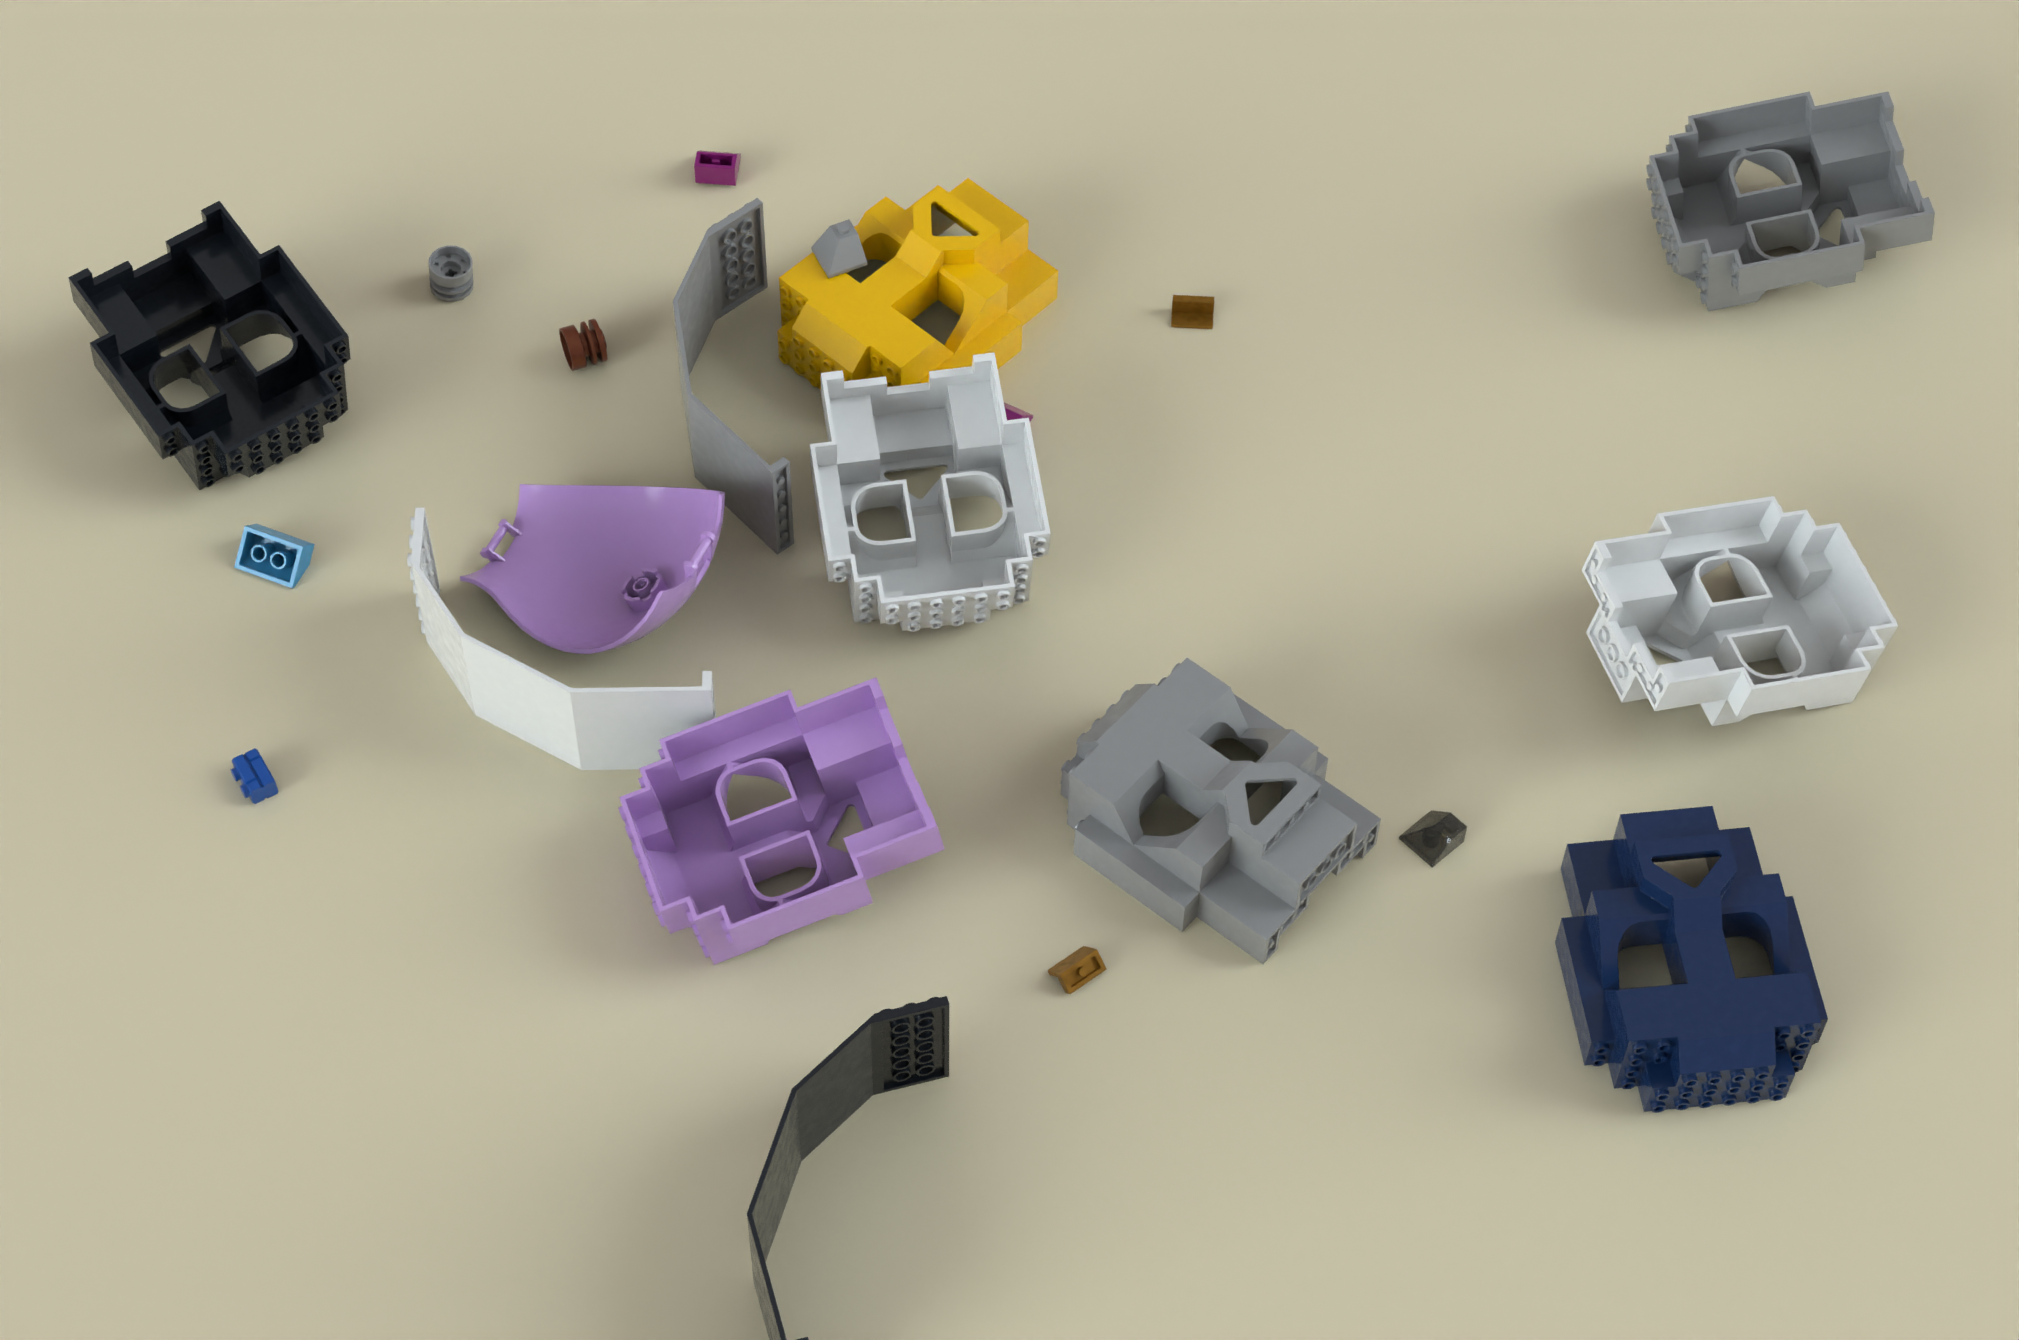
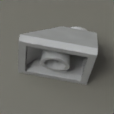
[811,219,867,278]

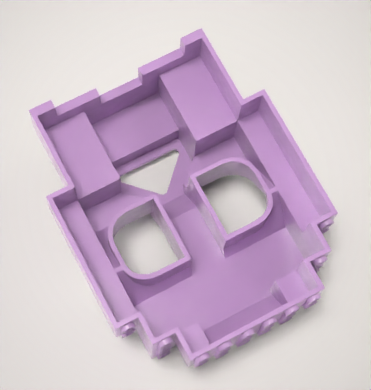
[618,678,945,965]

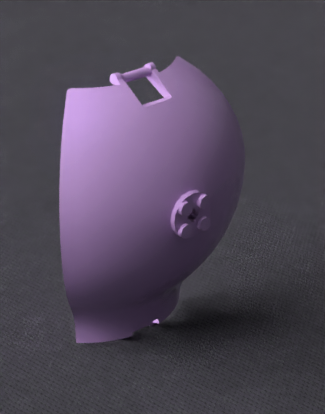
[460,484,725,654]

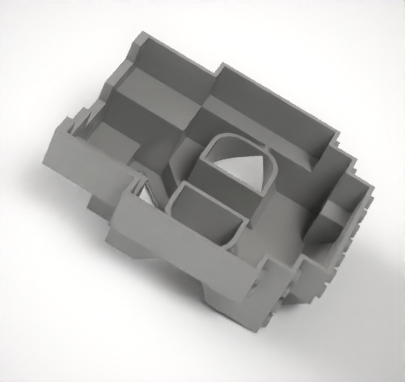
[1646,91,1935,311]
[1060,658,1381,964]

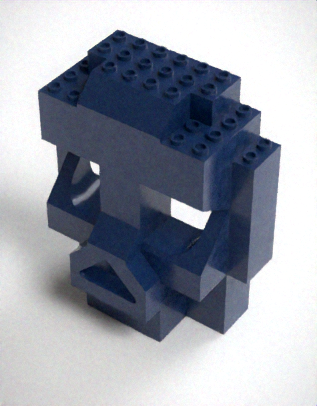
[1555,806,1828,1113]

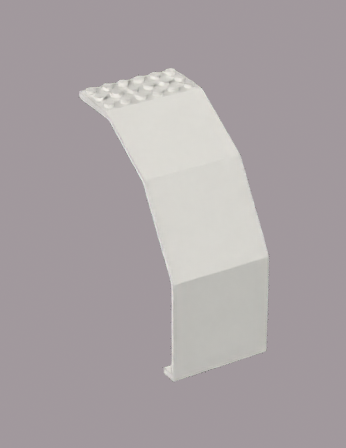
[407,508,716,770]

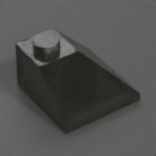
[1399,810,1467,868]

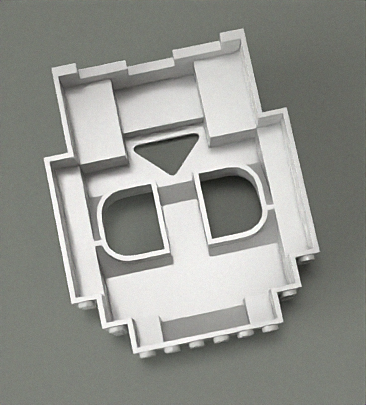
[810,353,1051,632]
[1582,496,1898,726]

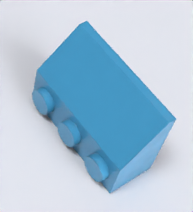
[234,524,315,588]

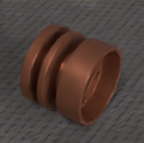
[559,319,607,371]

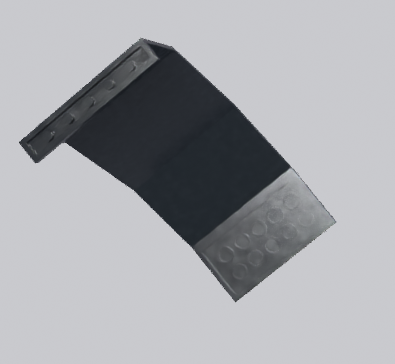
[747,996,949,1340]

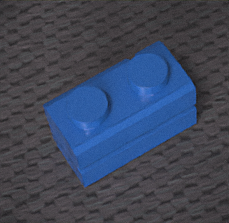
[230,748,278,804]

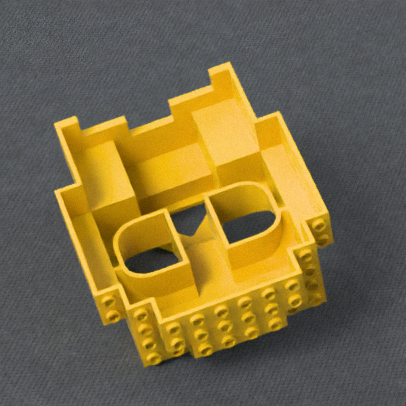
[777,178,1058,390]

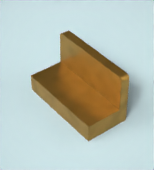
[1171,295,1214,329]
[1048,946,1107,994]

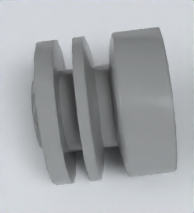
[429,246,473,302]

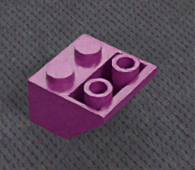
[694,150,741,186]

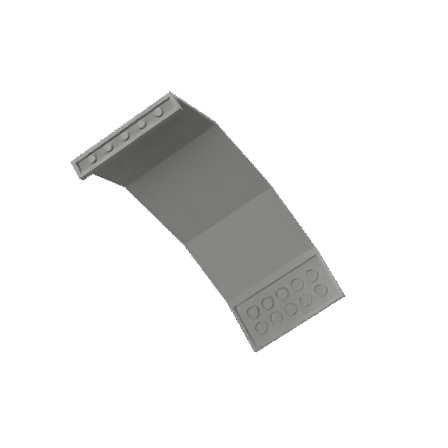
[673,198,794,555]

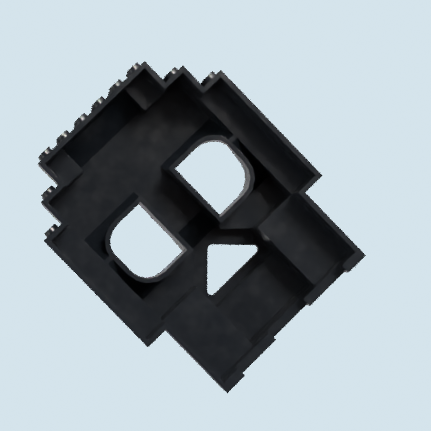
[68,201,351,490]

